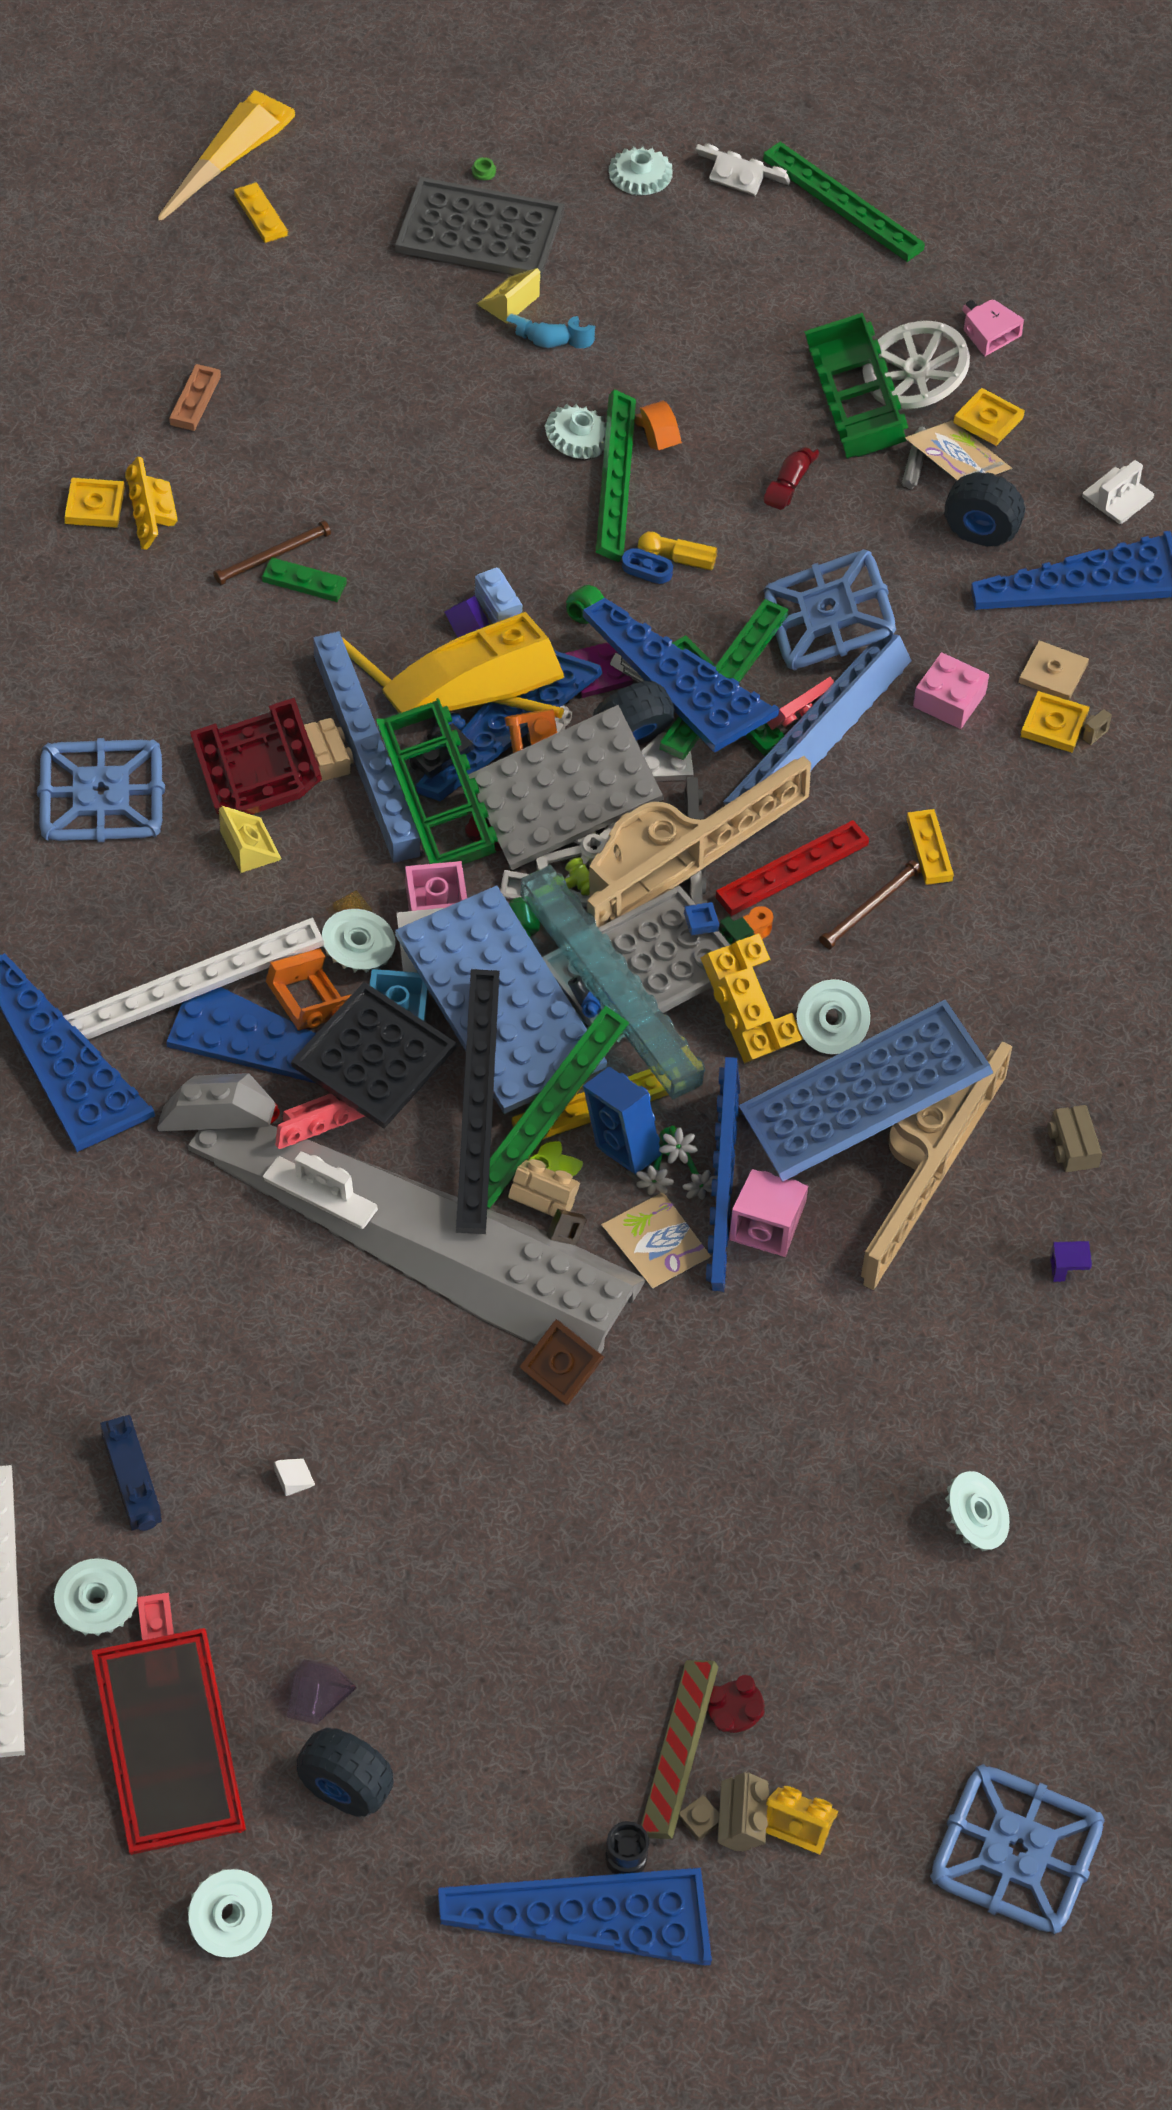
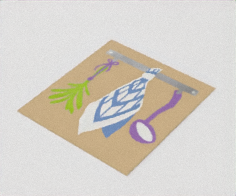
[905,420,1012,481]
[601,1193,711,1288]

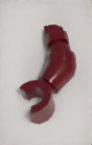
[764,447,819,510]

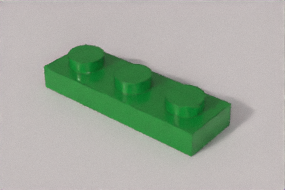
[262,557,347,602]

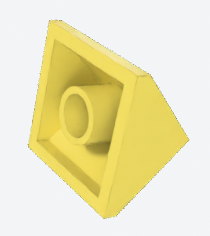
[477,268,540,323]
[219,806,281,873]

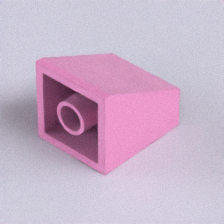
[729,1169,808,1257]

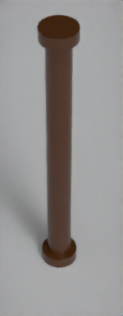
[213,520,331,586]
[819,860,921,950]

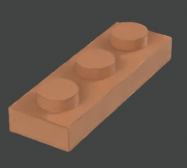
[170,364,221,431]

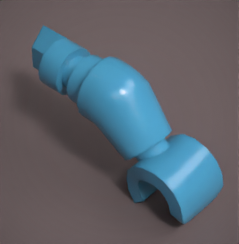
[506,314,595,348]

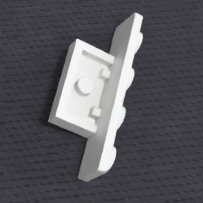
[696,144,791,196]
[263,1151,378,1229]

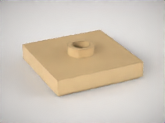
[1019,640,1089,700]

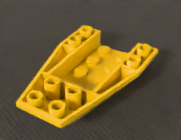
[382,612,564,713]

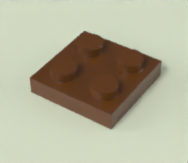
[519,1319,605,1405]

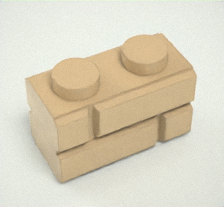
[304,718,354,782]
[508,1159,580,1217]

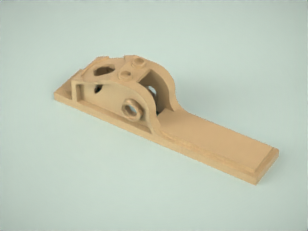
[587,756,811,933]
[861,1042,1012,1290]

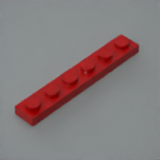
[715,820,869,916]

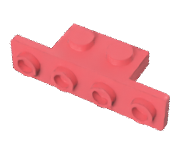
[275,1093,365,1149]

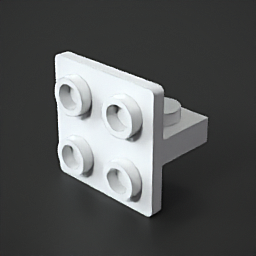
[1082,460,1154,524]

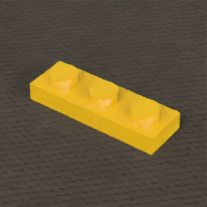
[234,182,288,243]
[907,809,954,885]

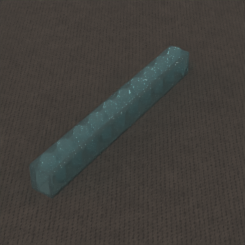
[520,865,705,1100]

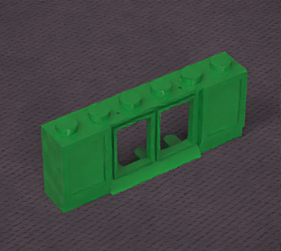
[804,312,908,459]

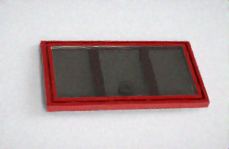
[92,1628,246,1855]

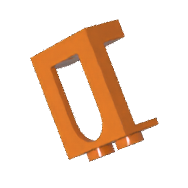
[265,948,351,1031]

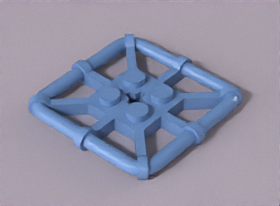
[764,549,896,670]
[37,738,165,842]
[930,1764,1105,1934]

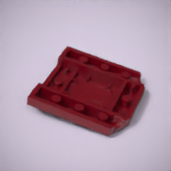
[190,697,322,815]

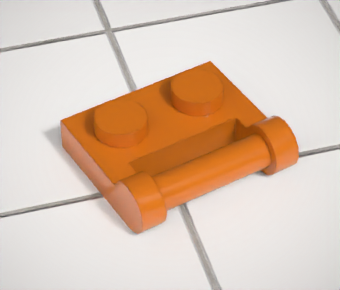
[505,709,557,753]

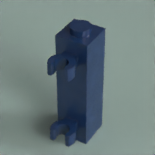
[100,1415,162,1531]

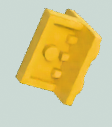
[765,1786,838,1854]

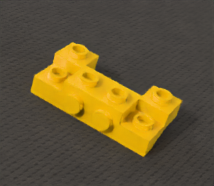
[700,933,803,1064]

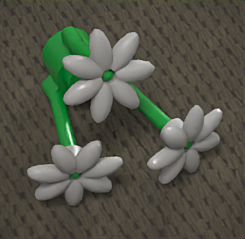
[636,1126,718,1199]

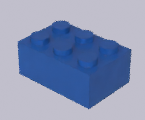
[583,1067,661,1175]

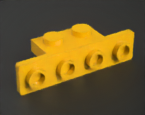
[125,456,178,550]

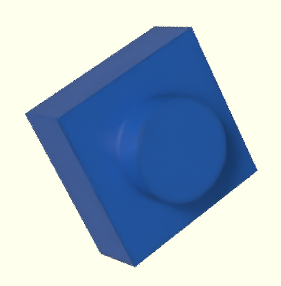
[684,902,719,936]

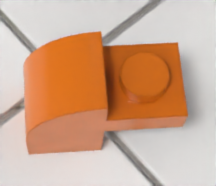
[634,401,682,450]

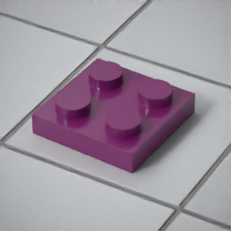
[564,642,633,698]

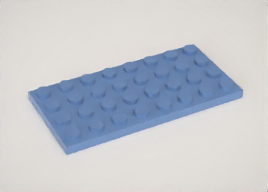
[395,885,607,1114]
[739,1000,993,1182]

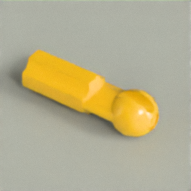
[638,532,718,571]

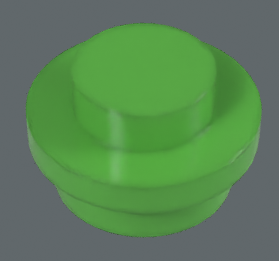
[472,158,496,180]

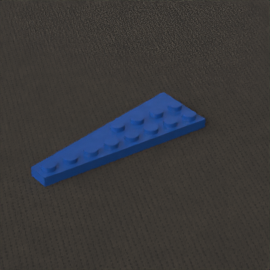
[416,650,602,801]
[706,1057,741,1292]
[438,1868,712,1966]

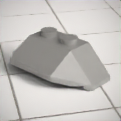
[157,1073,275,1131]

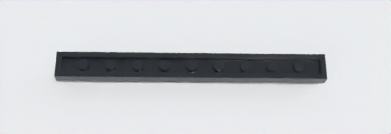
[456,969,500,1234]

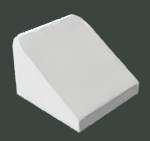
[500,870,533,900]
[274,1459,315,1496]

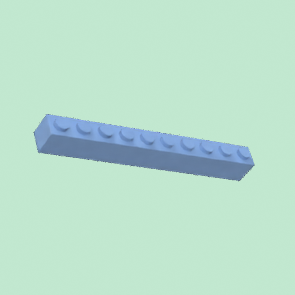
[313,631,420,863]
[723,635,911,805]

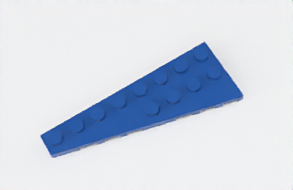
[971,531,1172,610]
[583,598,779,753]
[0,953,155,1152]
[167,987,316,1083]

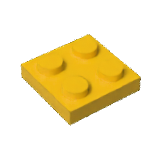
[953,388,1025,446]
[64,478,125,528]
[1020,691,1089,753]

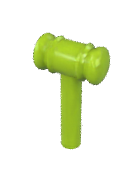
[531,857,590,905]

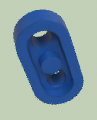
[622,548,673,584]

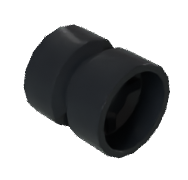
[605,1821,650,1874]

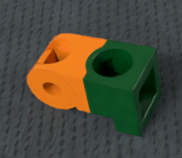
[719,906,773,945]

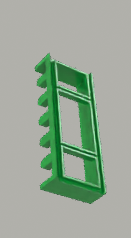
[376,698,498,865]

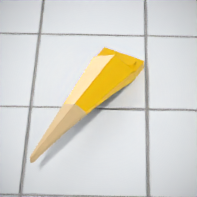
[158,90,295,221]

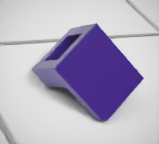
[445,595,489,638]
[1050,1241,1092,1282]

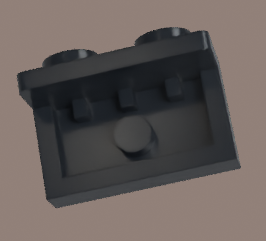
[410,723,473,779]

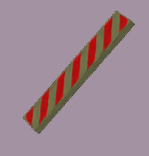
[641,1660,719,1839]

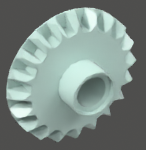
[609,146,673,195]
[545,404,606,459]
[321,909,395,973]
[796,979,870,1054]
[945,1471,1009,1551]
[54,1558,138,1637]
[187,1869,272,1957]

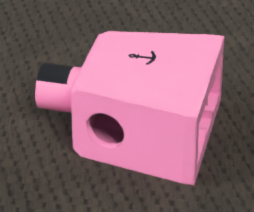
[962,300,1024,356]

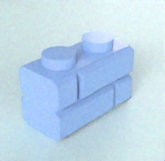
[475,567,522,624]

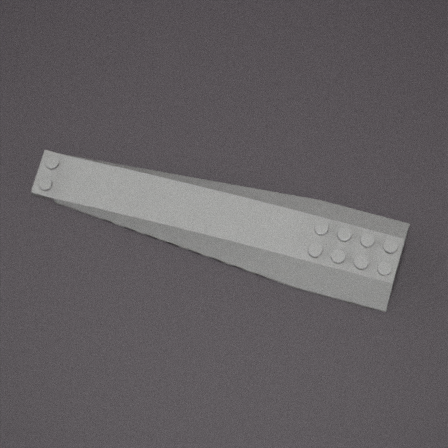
[188,1125,646,1353]

